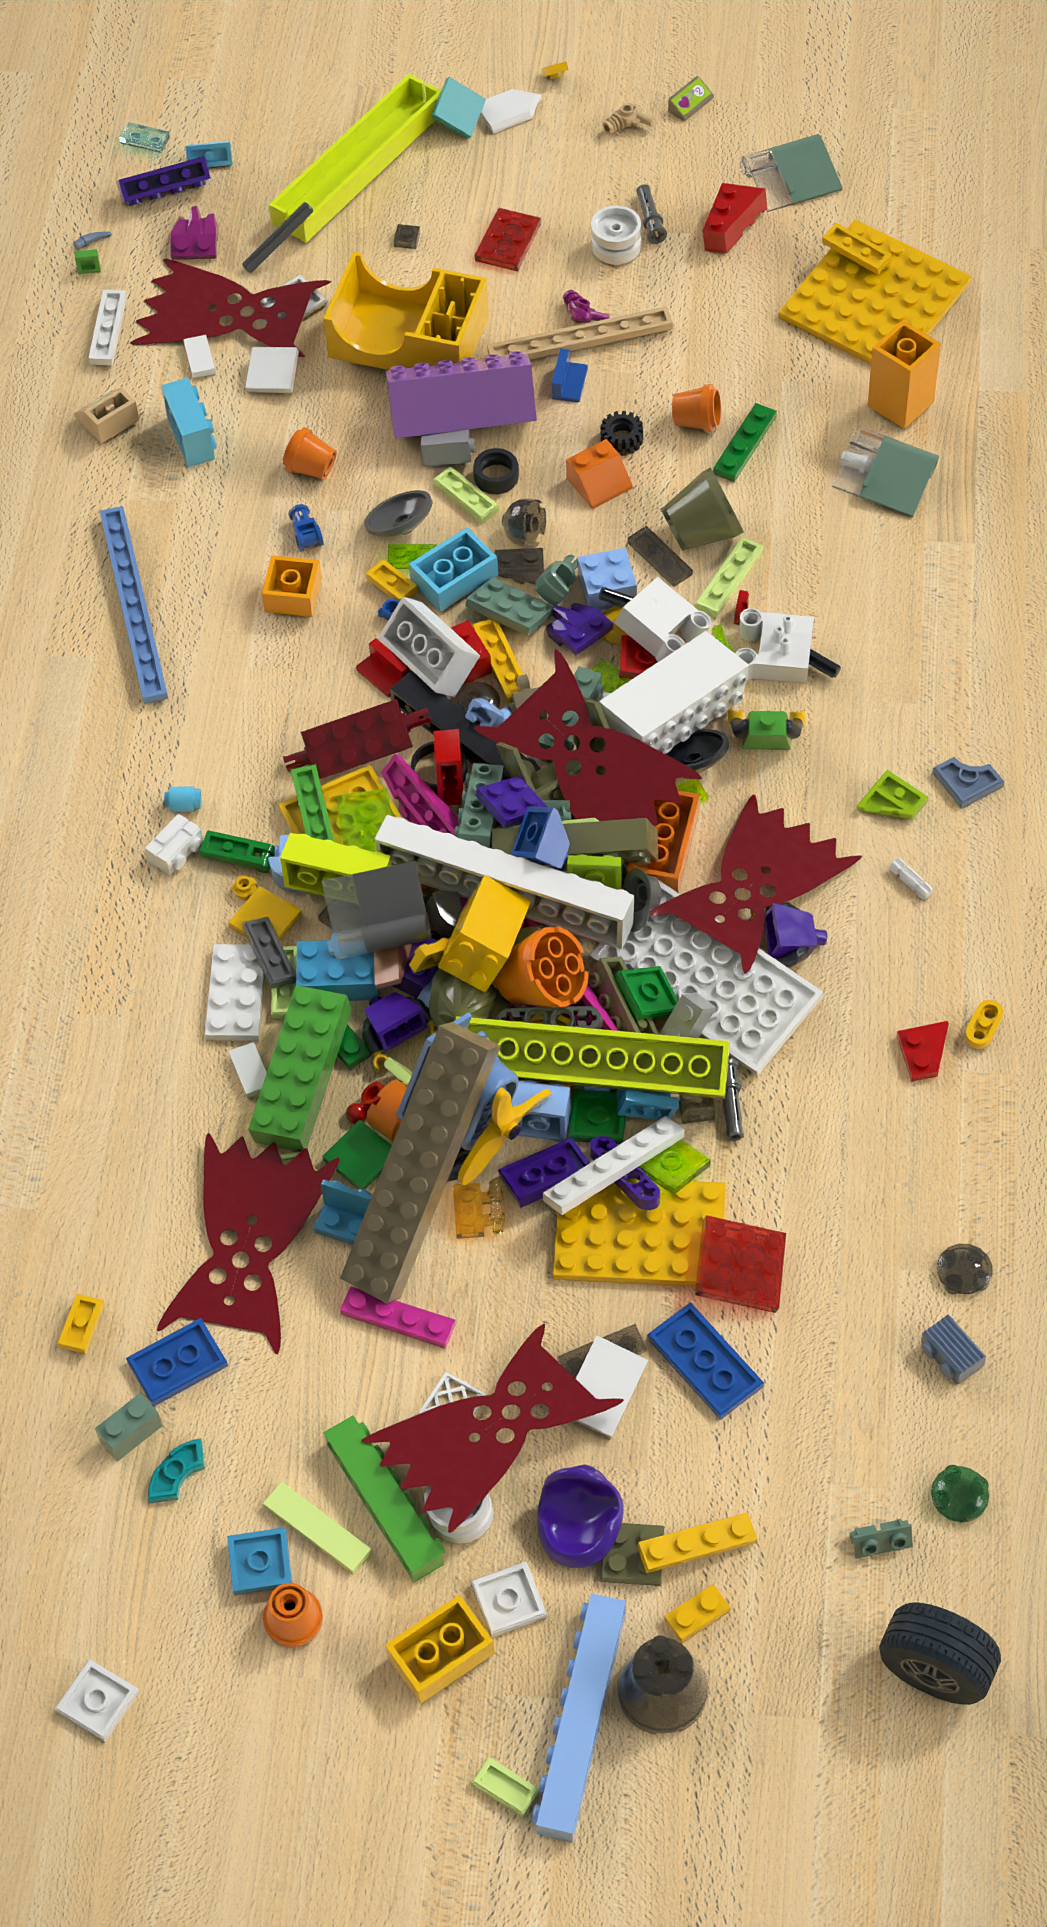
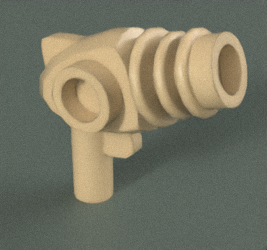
[602,103,655,134]

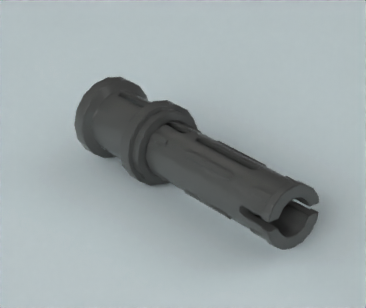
[636,184,667,244]
[723,1059,744,1141]

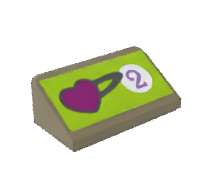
[668,76,714,121]

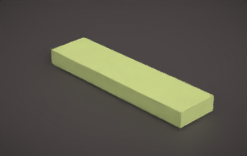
[695,537,763,619]
[263,1482,372,1574]

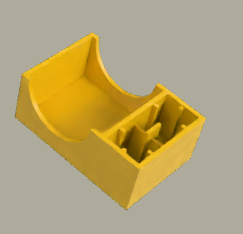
[323,251,489,370]

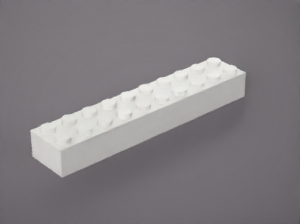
[375,815,634,950]

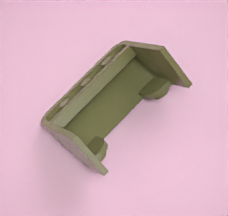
[496,697,610,800]

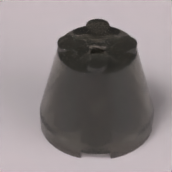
[617,1635,708,1735]

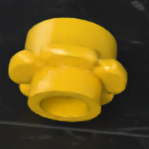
[232,876,257,900]

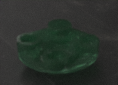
[931,1465,989,1523]

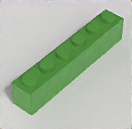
[323,1415,445,1582]

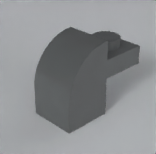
[425,891,462,939]

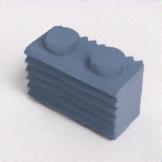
[921,1314,986,1385]

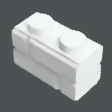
[144,814,203,876]

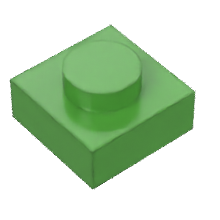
[74,249,101,274]

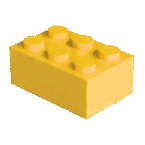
[385,1594,495,1704]

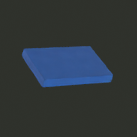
[126,1318,228,1407]

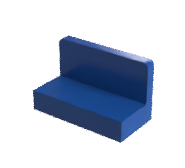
[552,348,588,402]

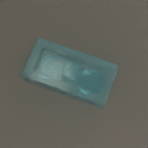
[120,122,170,153]

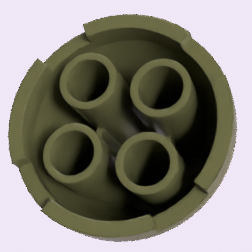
[660,467,744,551]

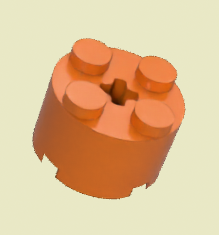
[366,1079,407,1142]

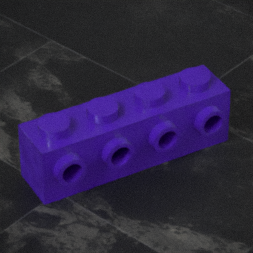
[116,156,211,206]

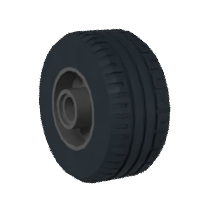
[879,1602,1001,1705]

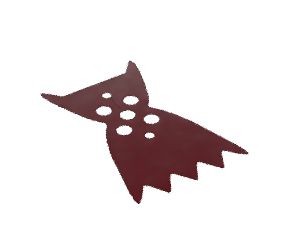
[130,259,332,357]
[474,649,702,826]
[649,794,862,974]
[157,1133,340,1354]
[361,1324,624,1533]

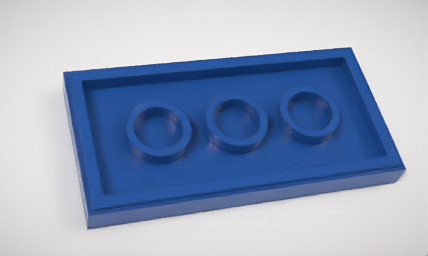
[647,1302,764,1420]

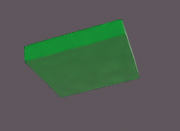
[614,966,678,1020]
[569,1089,626,1145]
[322,1120,392,1190]

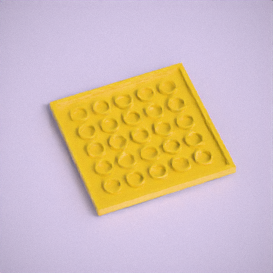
[778,219,972,364]

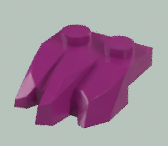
[170,206,218,260]

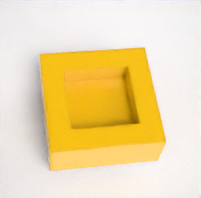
[541,61,569,80]

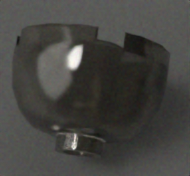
[502,498,547,548]

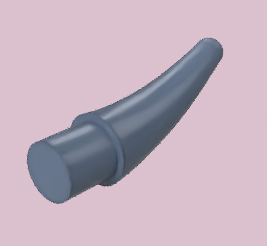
[73,232,112,250]

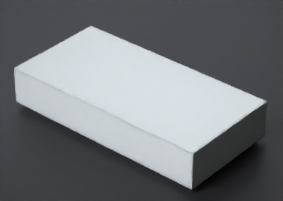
[183,335,216,378]
[229,1042,267,1099]

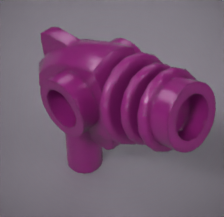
[563,290,610,323]

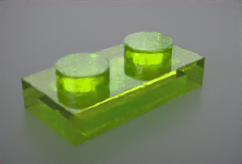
[387,544,437,569]

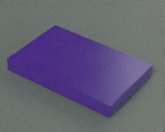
[498,1138,590,1208]

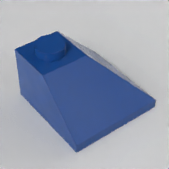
[511,806,570,869]

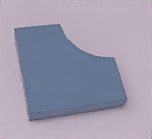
[932,757,1005,809]

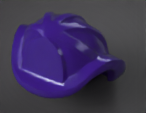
[537,1464,624,1568]

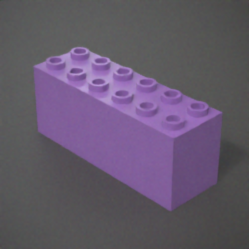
[386,351,537,438]

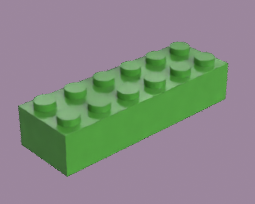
[248,985,352,1152]

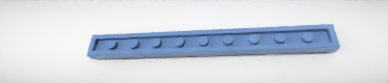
[100,506,168,704]

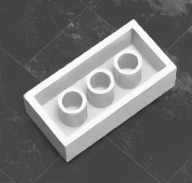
[378,597,480,697]

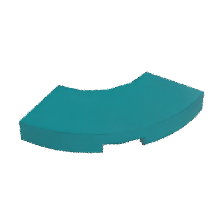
[148,1438,205,1503]

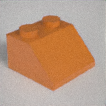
[566,439,633,509]

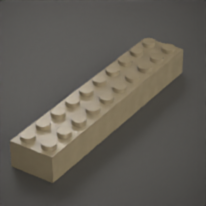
[340,1022,501,1304]

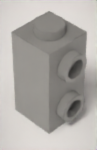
[421,429,476,467]

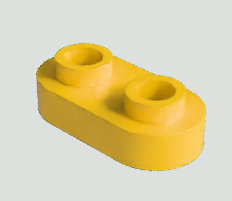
[965,1000,1004,1049]

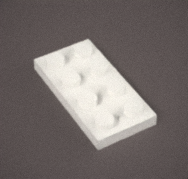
[205,944,265,1041]

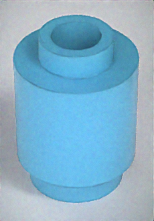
[164,786,202,812]

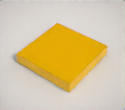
[228,886,302,941]

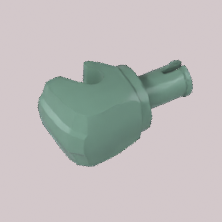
[535,555,578,606]

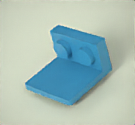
[617,1089,679,1121]
[314,1180,372,1245]

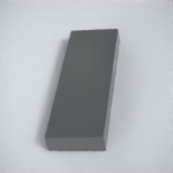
[243,917,296,989]

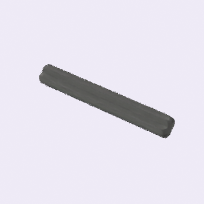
[242,202,314,273]

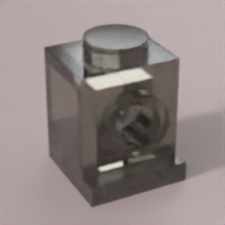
[675,1095,715,1124]

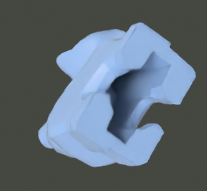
[465,698,511,727]

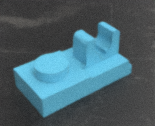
[185,140,233,167]

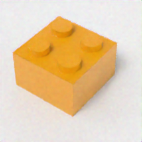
[262,555,322,617]

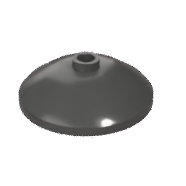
[364,490,433,537]

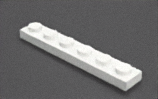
[543,1116,684,1215]

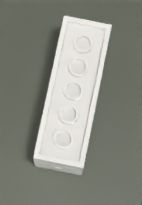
[599,631,749,754]

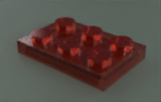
[475,208,541,272]

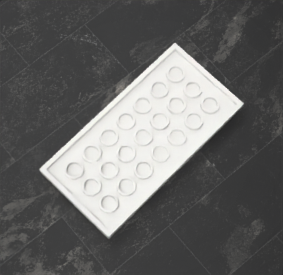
[590,880,824,1076]

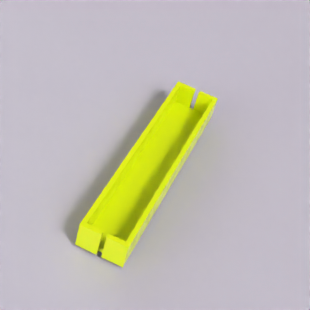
[269,74,441,243]

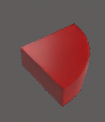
[734,590,749,625]

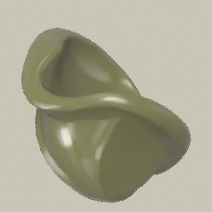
[429,968,509,1028]

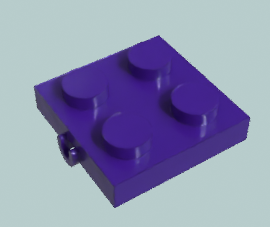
[475,776,547,828]

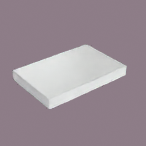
[576,1336,648,1438]

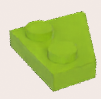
[857,770,928,820]

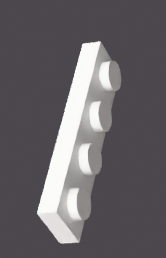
[88,290,127,366]

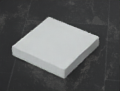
[245,347,299,393]
[471,1562,547,1638]
[55,1659,140,1742]

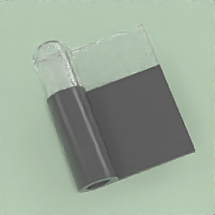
[321,861,431,960]

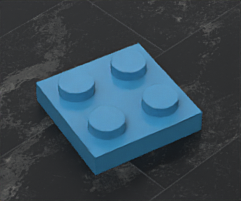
[227,1527,292,1596]

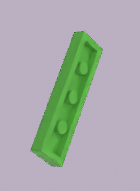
[291,764,335,842]

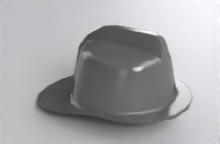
[624,868,662,932]

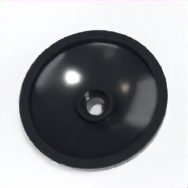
[666,729,729,773]

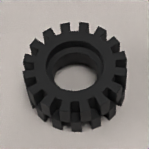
[600,411,643,456]

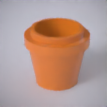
[672,384,721,432]
[283,427,337,480]
[263,1583,323,1647]

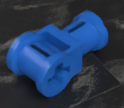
[288,504,324,552]

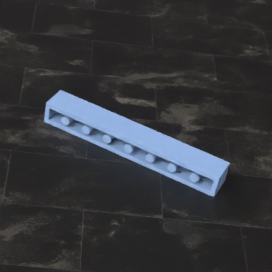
[532,1593,626,1842]

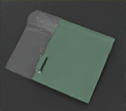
[739,134,843,212]
[832,426,939,517]

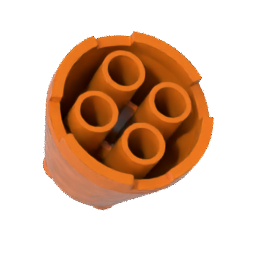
[492,926,588,1008]

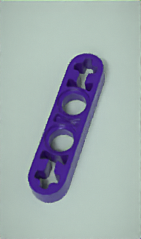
[590,1136,660,1210]

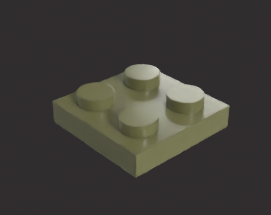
[602,1523,664,1586]

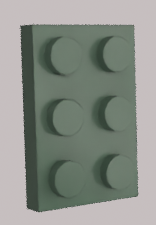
[465,577,554,636]

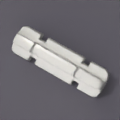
[890,858,933,900]

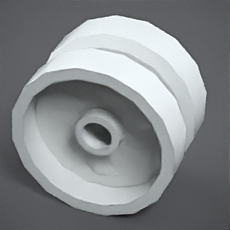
[591,205,641,265]
[424,1486,494,1544]

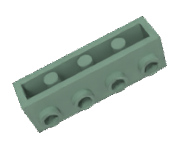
[538,666,605,763]
[454,763,504,849]

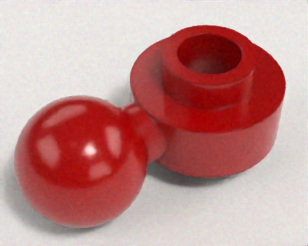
[346,1082,385,1124]

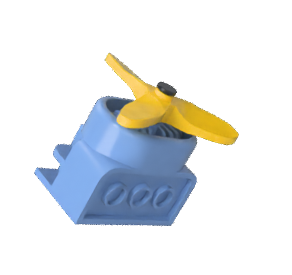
[396,1012,552,1185]

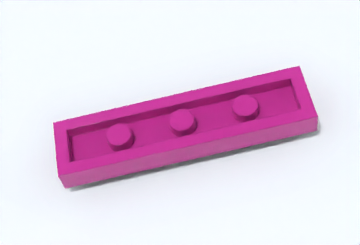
[340,1286,456,1349]

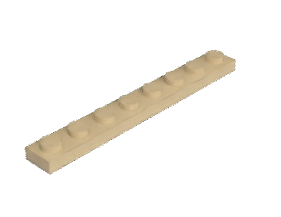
[487,306,673,360]

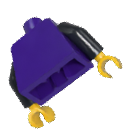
[750,902,828,968]
[362,992,438,1074]

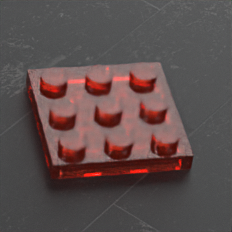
[695,1215,786,1313]

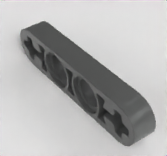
[497,1006,603,1029]

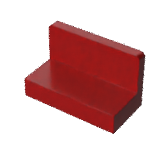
[356,638,410,697]

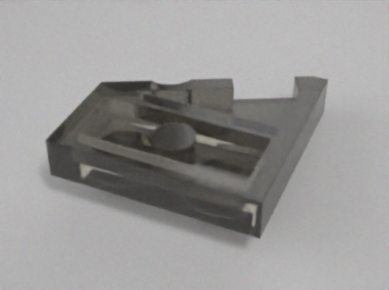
[495,548,544,585]

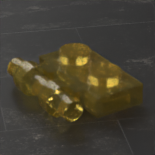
[453,1180,505,1239]

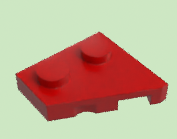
[897,1021,949,1082]

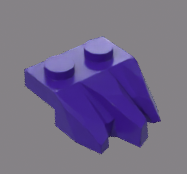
[546,603,613,655]

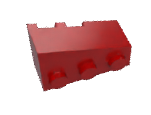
[702,183,768,253]

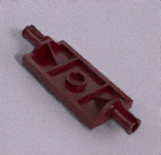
[283,699,432,779]

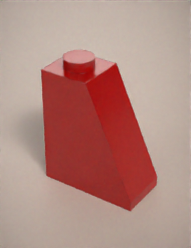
[433,729,464,806]

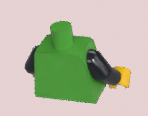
[727,709,806,750]

